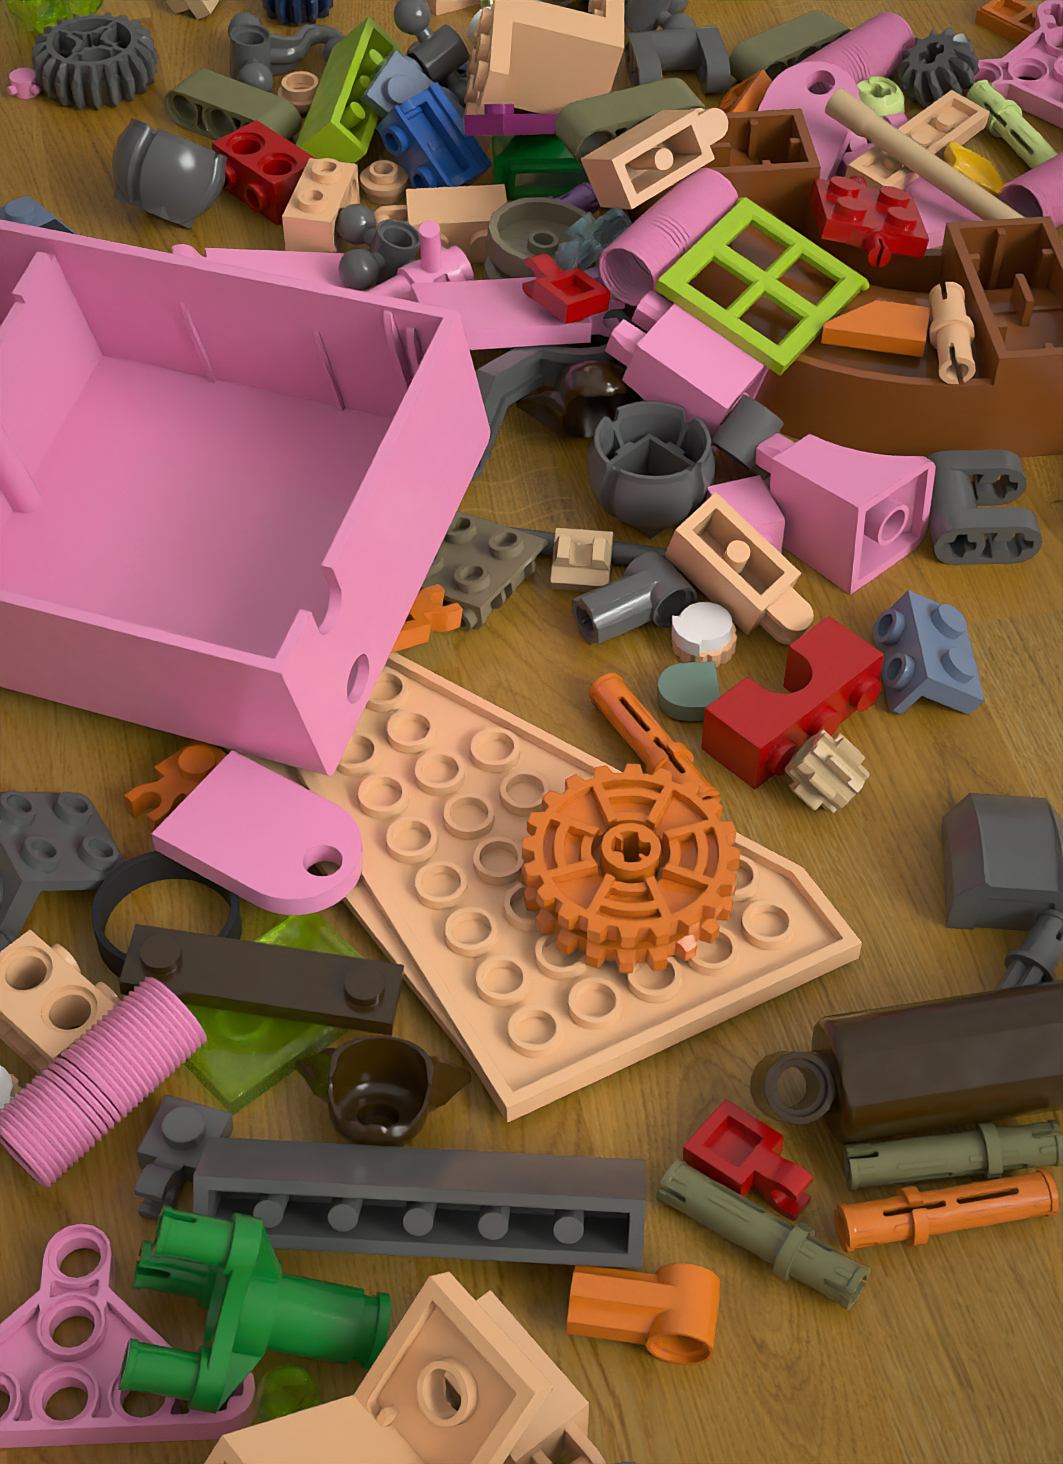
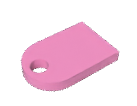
[758,61,860,181]
[151,750,363,915]

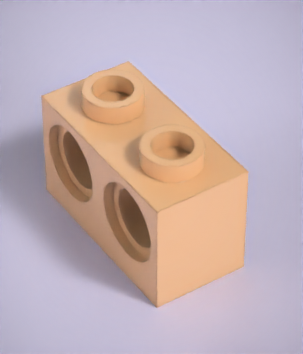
[282,158,360,253]
[0,930,120,1084]

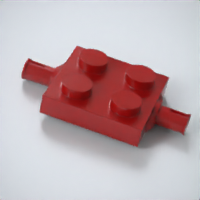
[809,175,929,268]

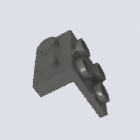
[0,791,126,938]

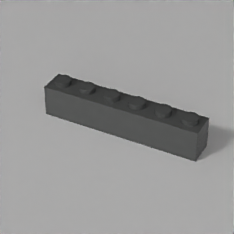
[193,1137,646,1269]

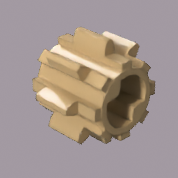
[784,730,870,814]

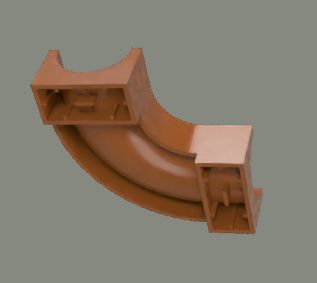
[599,108,1063,458]

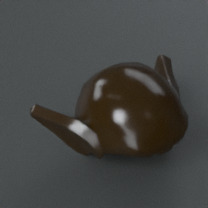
[516,360,644,438]
[294,1035,471,1147]

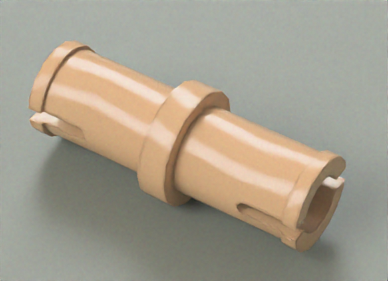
[929,282,976,385]

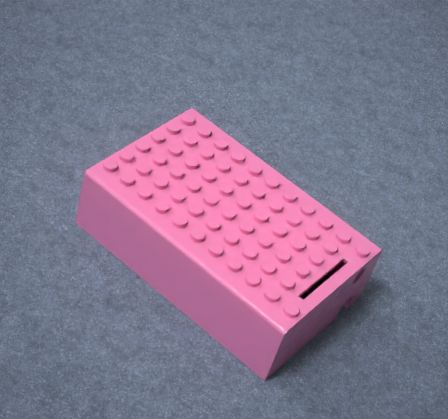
[0,219,490,776]

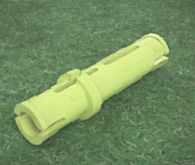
[966,80,1058,169]

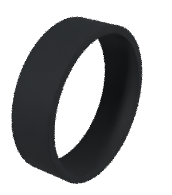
[91,851,242,978]

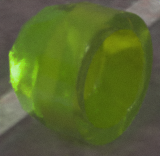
[256,1362,321,1422]

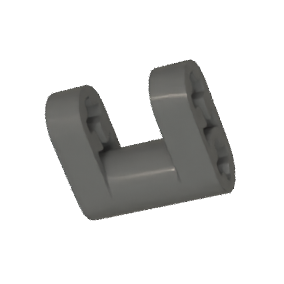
[624,26,730,94]
[926,449,1042,565]

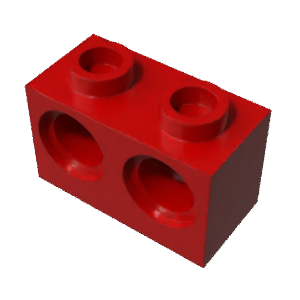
[211,120,316,225]

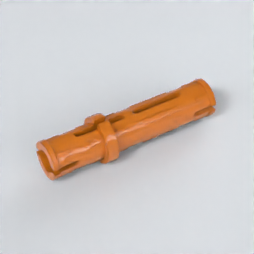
[588,673,721,803]
[834,1169,1059,1253]

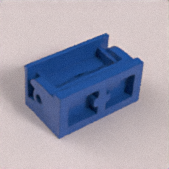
[376,82,493,189]

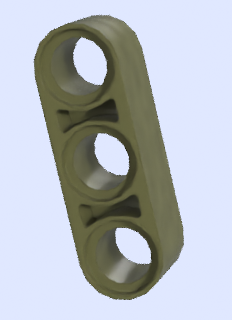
[729,10,852,82]
[164,69,302,141]
[554,78,707,168]

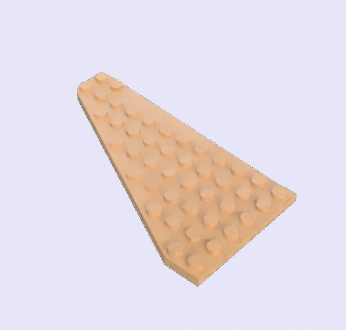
[225,652,862,1123]

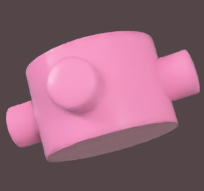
[6,68,41,99]

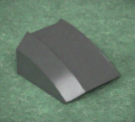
[942,793,1063,932]

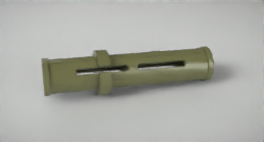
[842,1120,1063,1191]
[656,1159,871,1311]

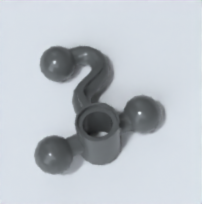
[228,12,345,93]

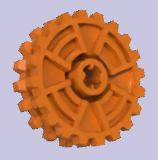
[521,764,740,973]

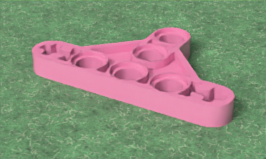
[962,0,1063,129]
[0,1224,259,1448]

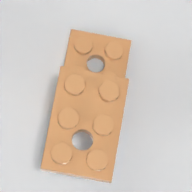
[463,0,624,155]
[204,1272,554,1464]

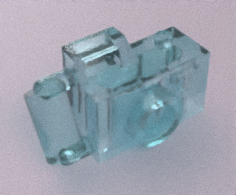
[555,208,633,271]

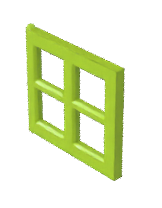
[654,197,869,376]

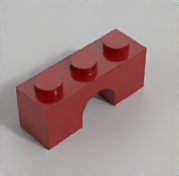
[701,616,884,789]

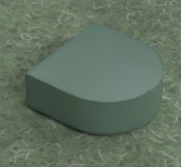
[657,662,720,721]

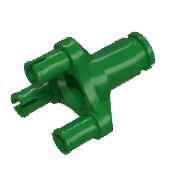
[118,1205,391,1414]

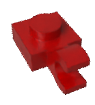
[522,253,611,324]
[683,1098,813,1221]

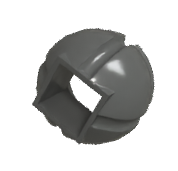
[112,118,227,229]
[587,401,716,539]

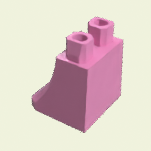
[605,290,769,454]
[755,433,936,595]

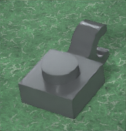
[134,1095,233,1221]

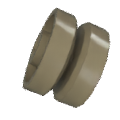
[482,197,601,280]

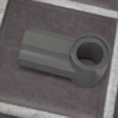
[711,394,784,479]
[572,551,697,645]

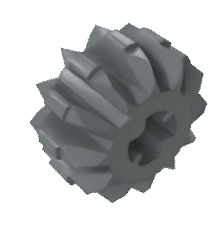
[897,27,980,109]

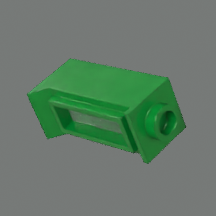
[492,134,591,200]

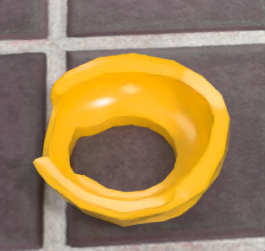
[943,141,1005,198]

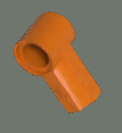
[567,1263,721,1365]

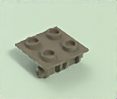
[419,511,548,632]

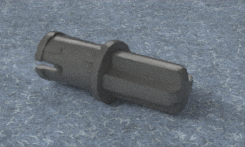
[994,909,1063,990]

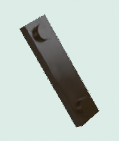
[119,924,404,1036]

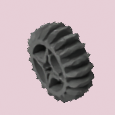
[32,11,158,110]

